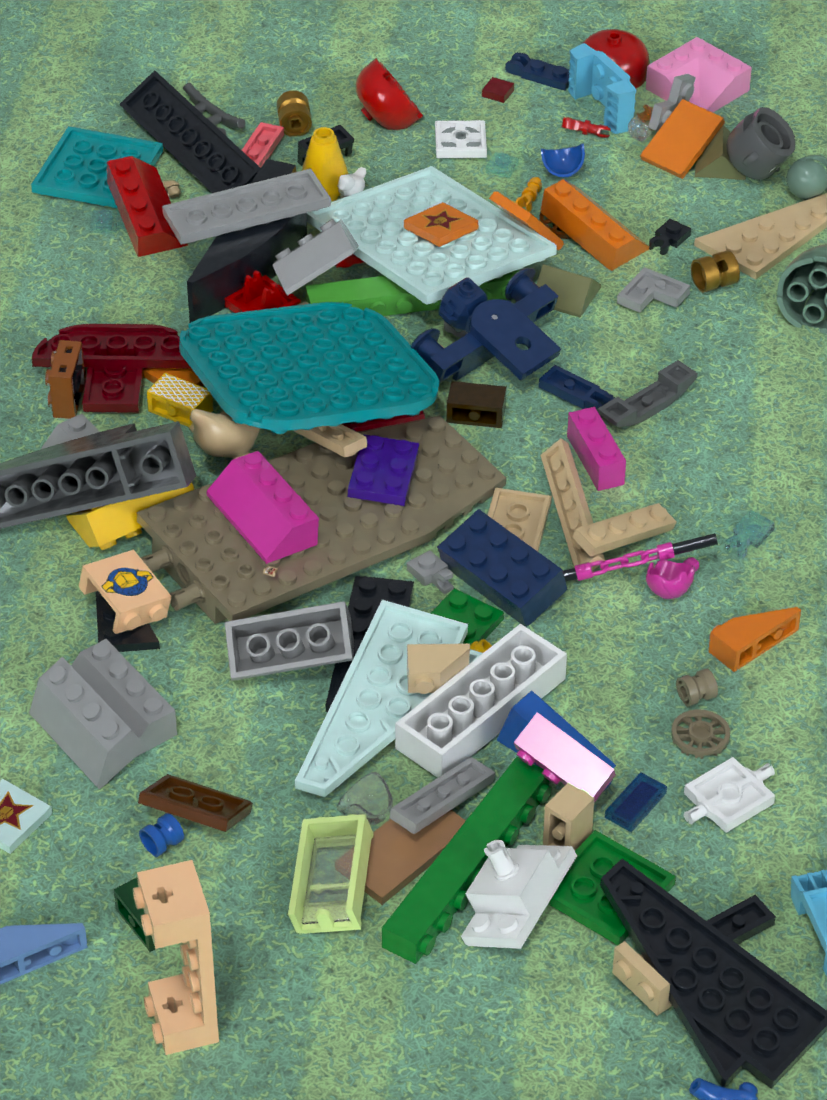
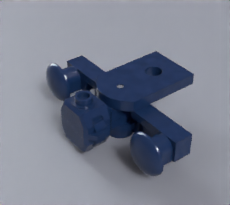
[410,268,561,384]

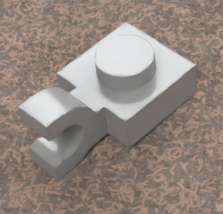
[406,550,454,595]

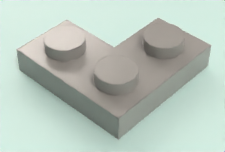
[648,74,696,131]
[617,267,691,313]

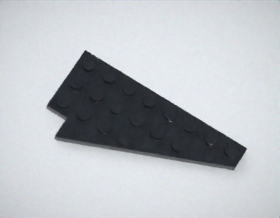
[600,859,827,1089]

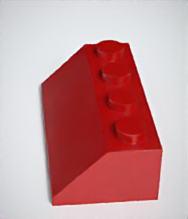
[107,156,188,257]

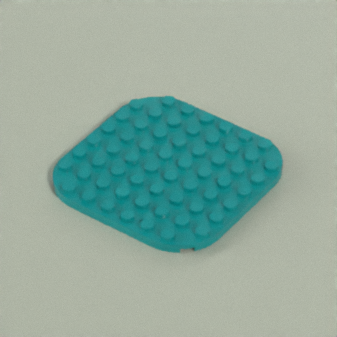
[179,302,439,434]

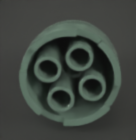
[777,244,827,333]

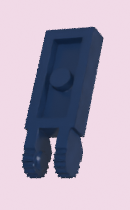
[505,52,570,91]
[539,365,615,418]

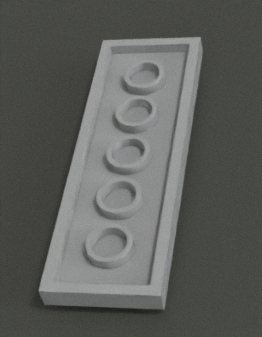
[162,169,331,245]

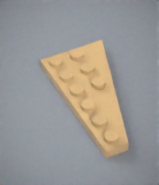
[694,193,827,280]

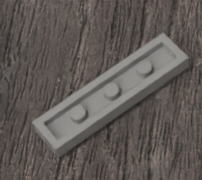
[389,757,496,834]

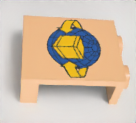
[79,550,171,634]

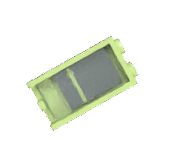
[288,814,374,934]

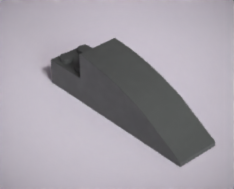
[0,421,196,529]

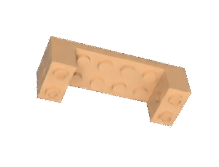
[133,860,219,1055]

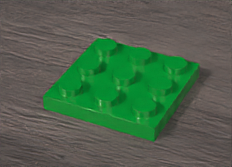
[548,830,676,945]

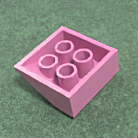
[646,37,752,112]

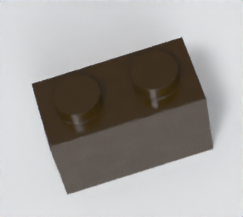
[446,381,507,428]

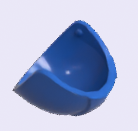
[541,143,585,177]

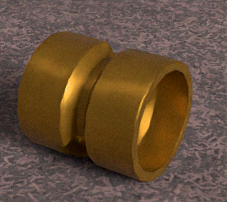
[277,90,312,137]
[691,250,740,293]

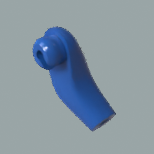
[689,1078,758,1100]

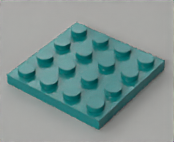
[31,126,163,208]

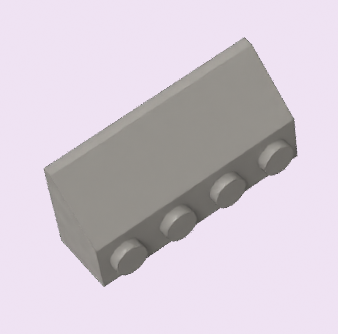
[225,601,354,681]
[71,639,177,757]
[29,657,146,789]

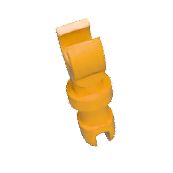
[515,177,542,212]

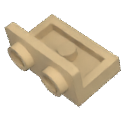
[612,941,672,1016]

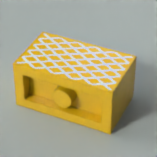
[147,373,213,427]

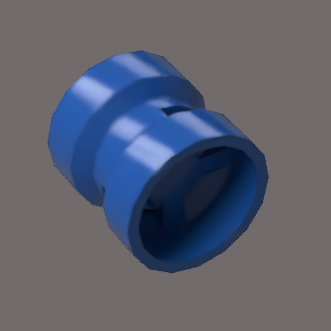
[139,813,185,857]

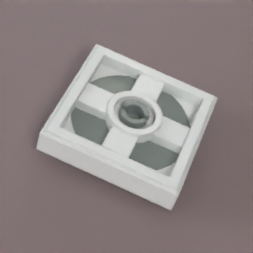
[435,120,487,158]

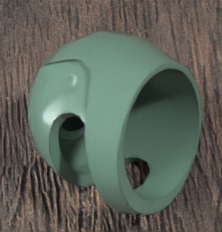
[786,155,827,200]

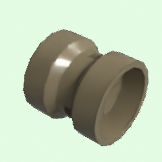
[676,668,718,707]

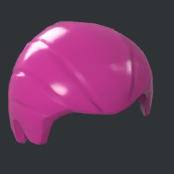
[646,557,700,599]

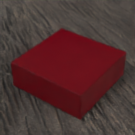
[482,77,514,103]

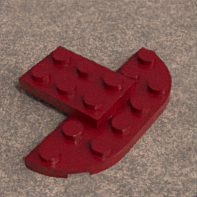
[31,324,191,413]

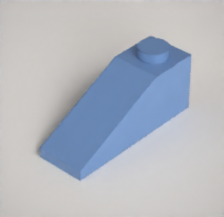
[0,923,88,985]

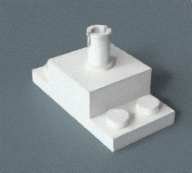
[461,840,577,949]

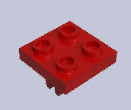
[225,270,301,313]

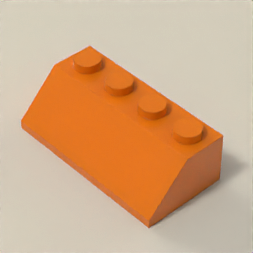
[540,179,649,271]

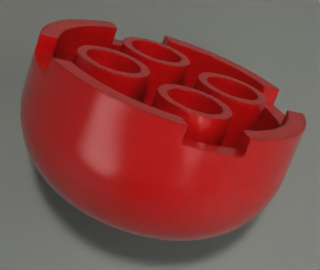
[582,29,650,89]
[356,58,423,130]

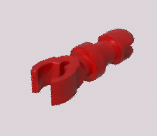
[562,117,611,138]

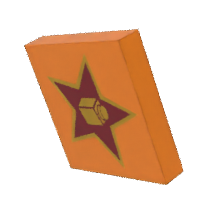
[404,202,478,247]

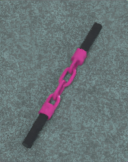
[563,533,718,582]

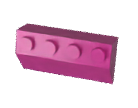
[207,451,319,564]

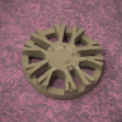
[671,709,730,759]

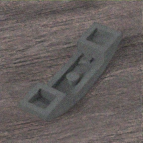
[597,360,698,427]

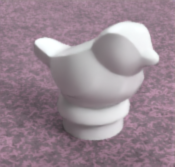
[338,167,366,199]

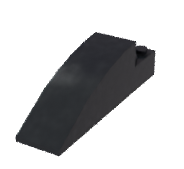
[187,159,307,323]

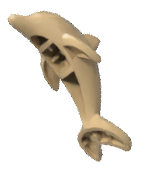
[189,409,261,459]

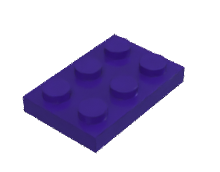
[347,434,419,506]

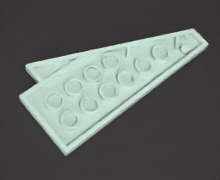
[295,600,483,797]

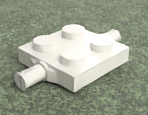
[684,757,775,833]

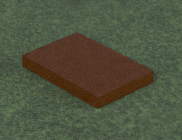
[138,774,253,832]

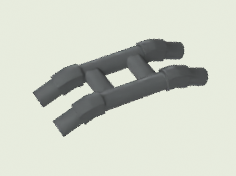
[183,82,245,135]

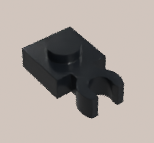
[649,219,691,255]

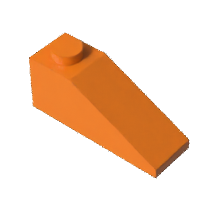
[709,607,801,672]

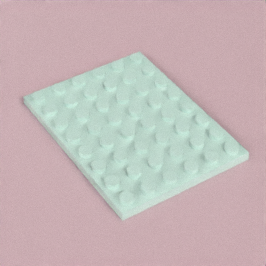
[307,166,557,305]

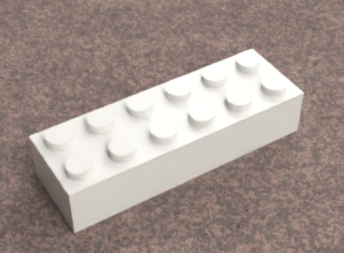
[395,624,567,778]

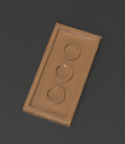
[335,810,466,905]

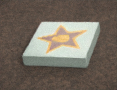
[0,779,52,854]

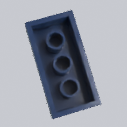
[437,509,568,627]

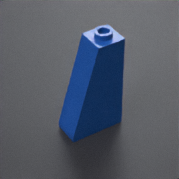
[497,690,616,793]

